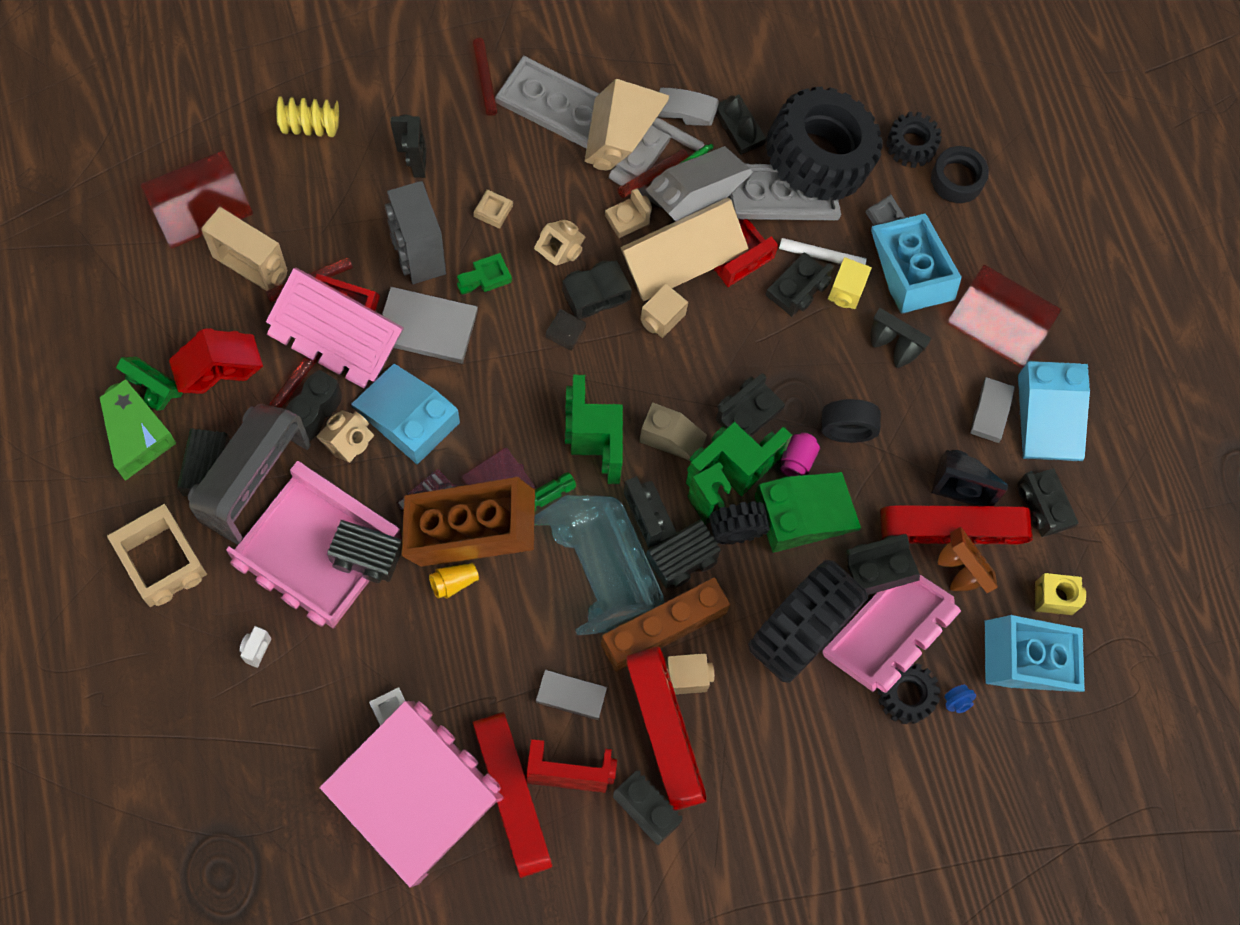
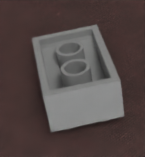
[646,146,753,221]

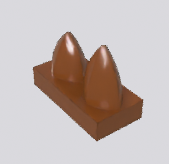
[938,527,998,593]

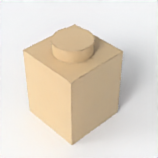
[640,284,688,338]
[666,653,714,694]

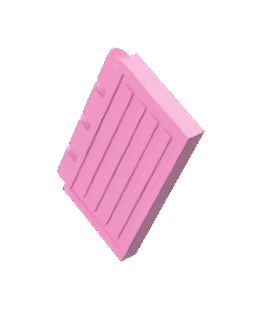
[266,268,404,389]
[823,575,961,693]

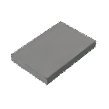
[382,287,478,364]

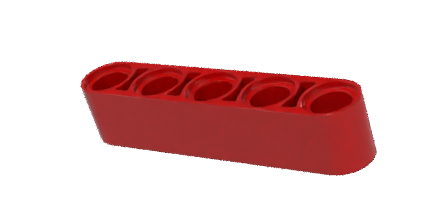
[880,505,1033,545]
[627,646,707,810]
[473,712,553,878]

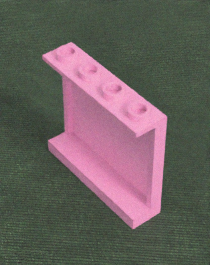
[226,461,402,628]
[320,701,504,887]

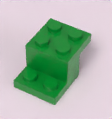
[565,375,623,484]
[685,422,792,497]

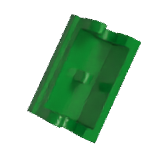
[688,462,731,525]

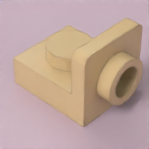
[605,188,652,238]

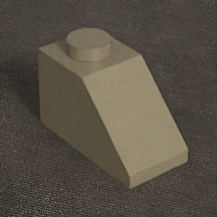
[639,402,707,461]

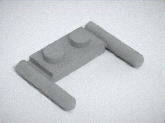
[609,117,704,207]

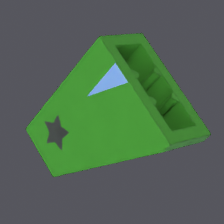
[100,379,176,481]

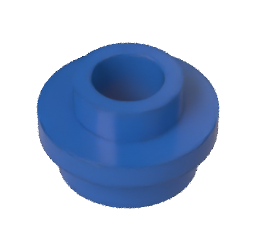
[944,685,976,713]

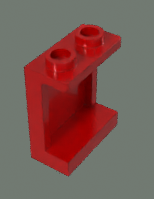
[714,219,778,287]
[527,739,617,793]

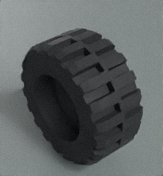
[766,87,883,201]
[748,560,868,683]

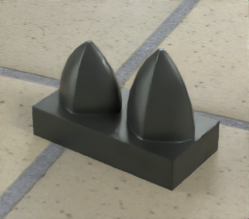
[715,95,766,155]
[870,308,931,368]

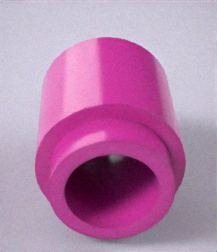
[780,433,820,477]

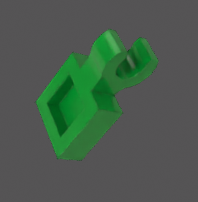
[457,253,512,295]

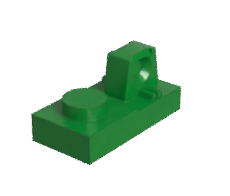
[116,357,183,411]

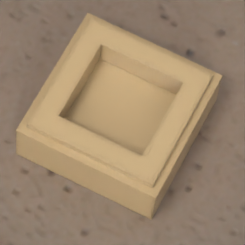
[474,189,513,229]

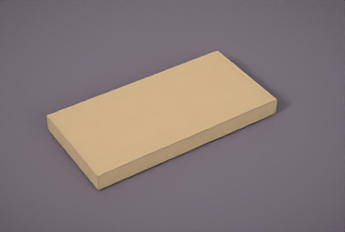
[620,197,749,301]

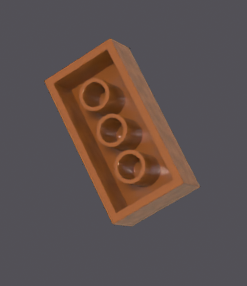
[401,477,535,567]

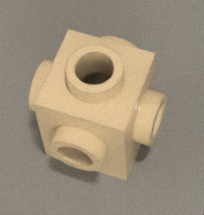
[534,220,586,266]
[317,410,374,463]

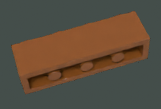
[601,577,731,672]

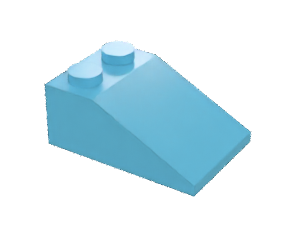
[871,213,962,314]
[1018,361,1090,461]
[351,364,460,464]
[985,615,1085,692]

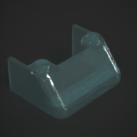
[534,495,665,635]

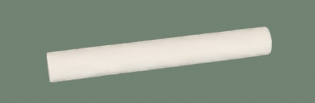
[779,238,866,265]

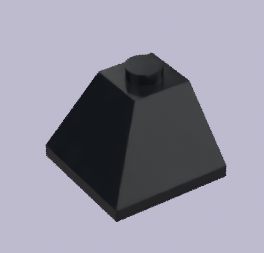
[931,450,1008,506]

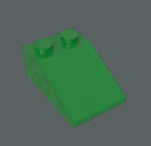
[754,472,861,553]

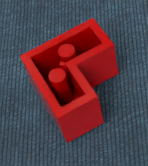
[169,328,263,394]

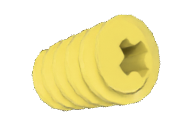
[276,96,339,137]

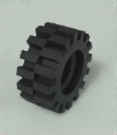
[886,112,942,168]
[709,502,770,545]
[878,663,940,724]

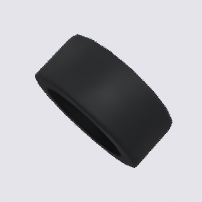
[931,146,989,204]
[822,399,881,443]

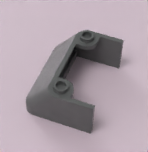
[188,404,311,545]

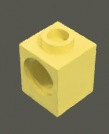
[828,257,872,309]
[1035,573,1086,615]

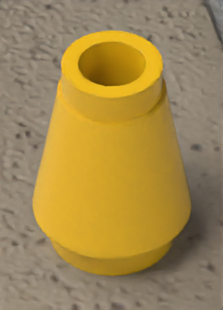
[429,563,479,599]

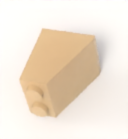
[584,79,669,170]

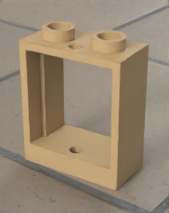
[201,207,288,293]
[107,503,207,607]

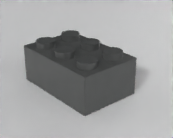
[384,181,446,284]

